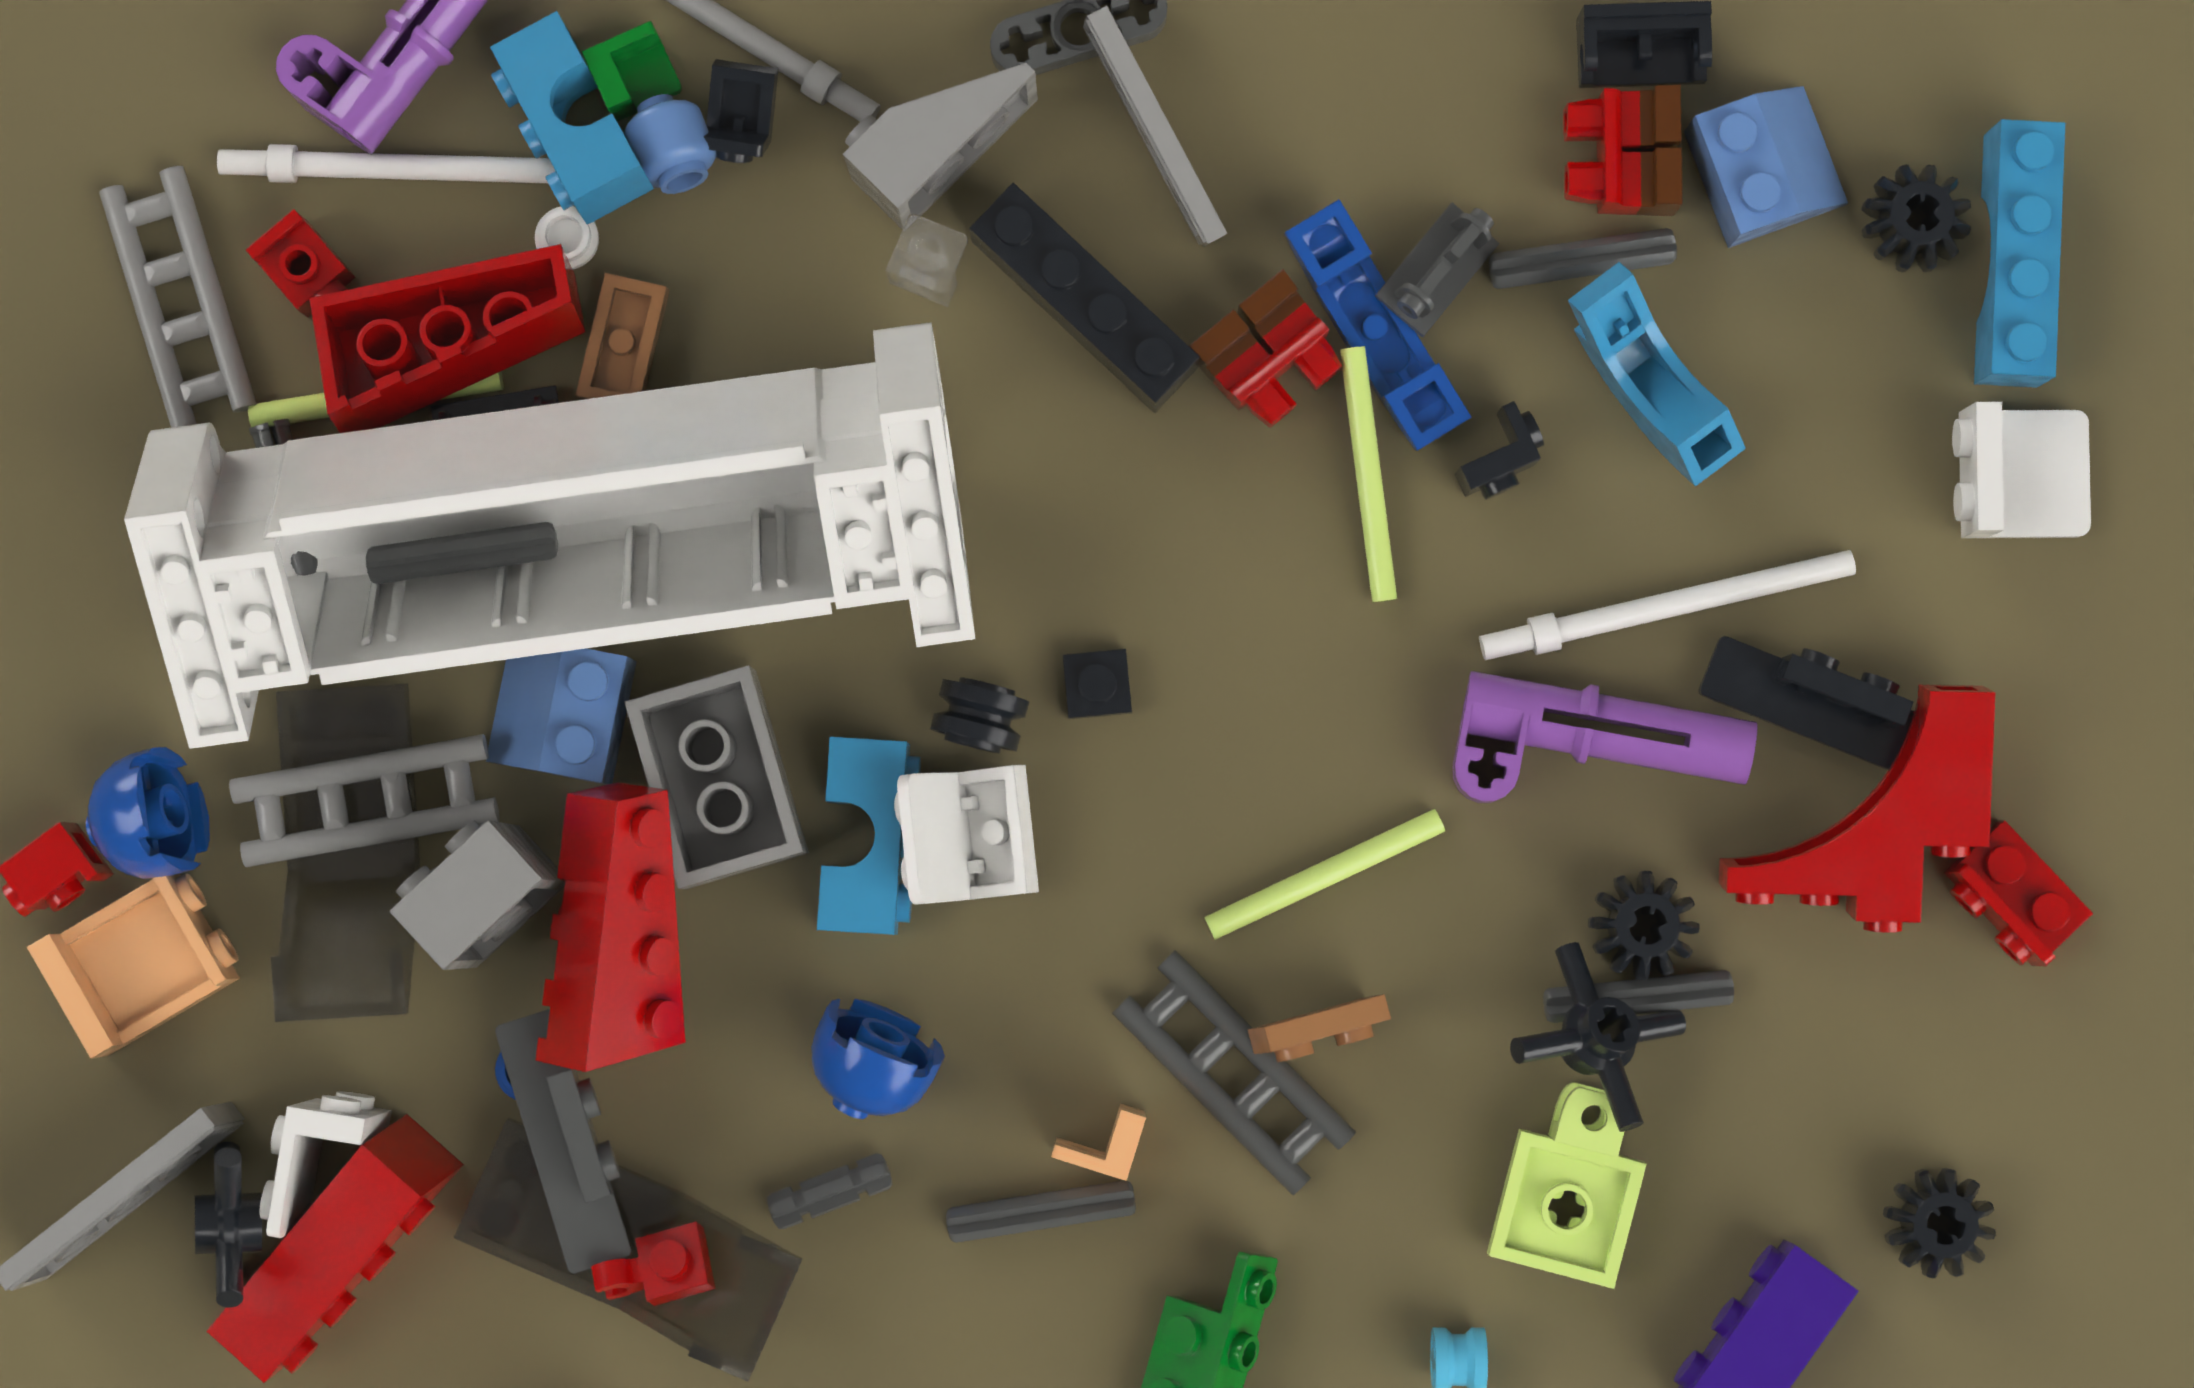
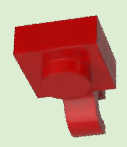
[591,1222,716,1306]

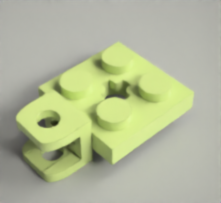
[1487,1082,1647,1289]

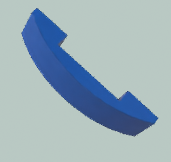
[1284,199,1472,451]

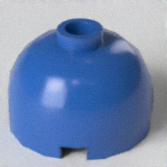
[86,747,210,879]
[811,999,945,1119]

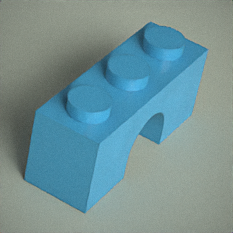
[490,11,654,225]
[817,737,921,935]

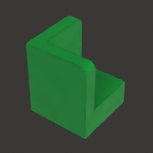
[582,21,682,122]

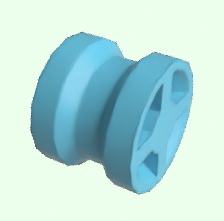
[1430,1327,1488,1388]

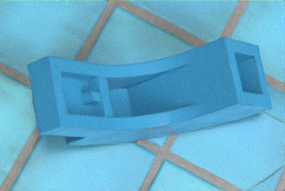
[1568,262,1746,486]

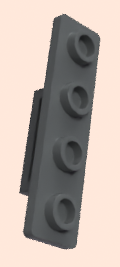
[495,1009,631,1274]

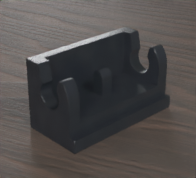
[1576,1,1712,88]

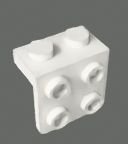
[1952,402,2091,538]
[894,765,1039,905]
[260,1091,392,1238]

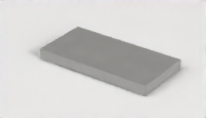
[0,1102,245,1291]

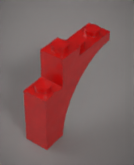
[1719,684,1996,933]

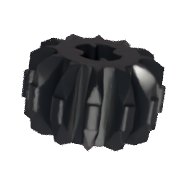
[1861,164,1971,272]
[1588,871,1700,980]
[1883,1168,1996,1278]

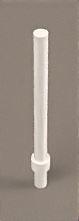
[217,144,555,183]
[1479,550,1856,661]

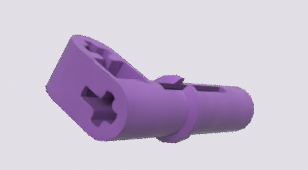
[276,0,488,154]
[1453,671,1757,803]

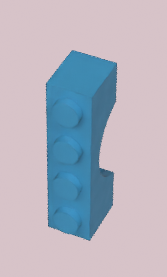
[1974,119,2065,388]

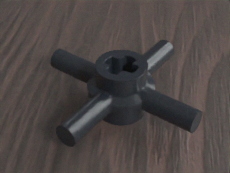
[1510,942,1686,1132]
[195,1142,262,1308]

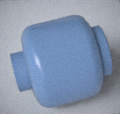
[624,94,717,194]

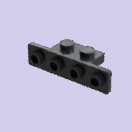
[1699,636,1914,770]

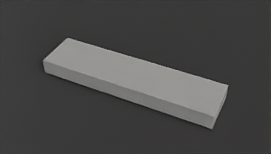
[1083,5,1228,247]

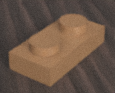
[575,273,670,400]
[1247,994,1391,1063]

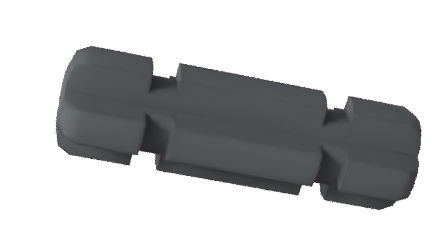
[767,1153,893,1230]

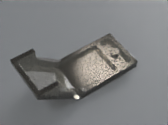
[271,683,420,1022]
[454,1117,802,1381]

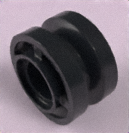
[930,677,1029,754]

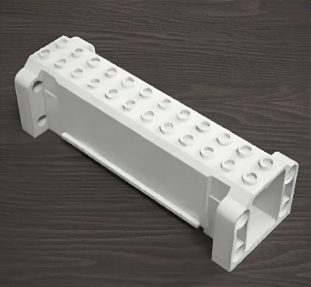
[124,322,975,749]

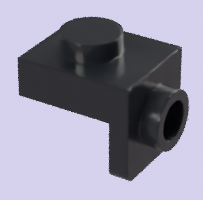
[703,59,779,163]
[1455,401,1544,500]

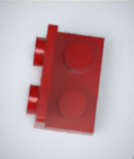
[1944,820,2093,967]

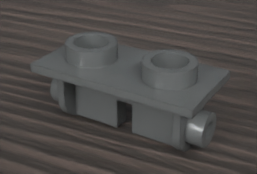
[1375,202,1500,337]

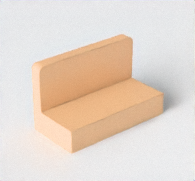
[1051,1104,1146,1181]

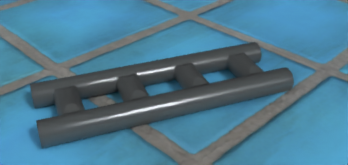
[1112,950,1356,1195]

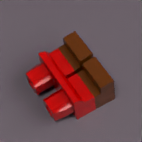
[1563,84,1683,216]
[1189,269,1342,428]

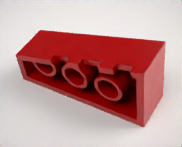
[309,244,585,433]
[535,782,686,1072]
[206,1114,464,1383]

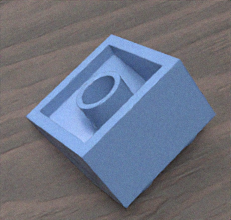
[1684,86,1848,248]
[486,648,637,785]

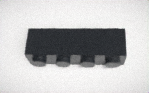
[969,182,1200,413]

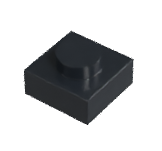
[1063,649,1132,720]

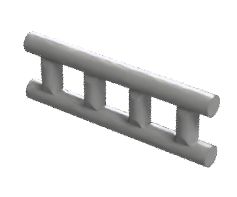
[99,166,257,428]
[229,734,500,867]

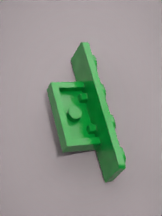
[1141,1251,1278,1388]

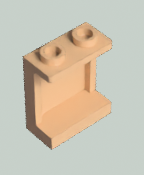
[27,873,240,1059]

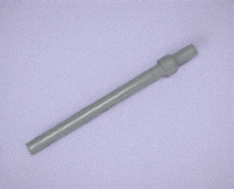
[666,0,881,122]

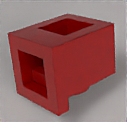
[245,209,355,318]
[0,822,114,917]

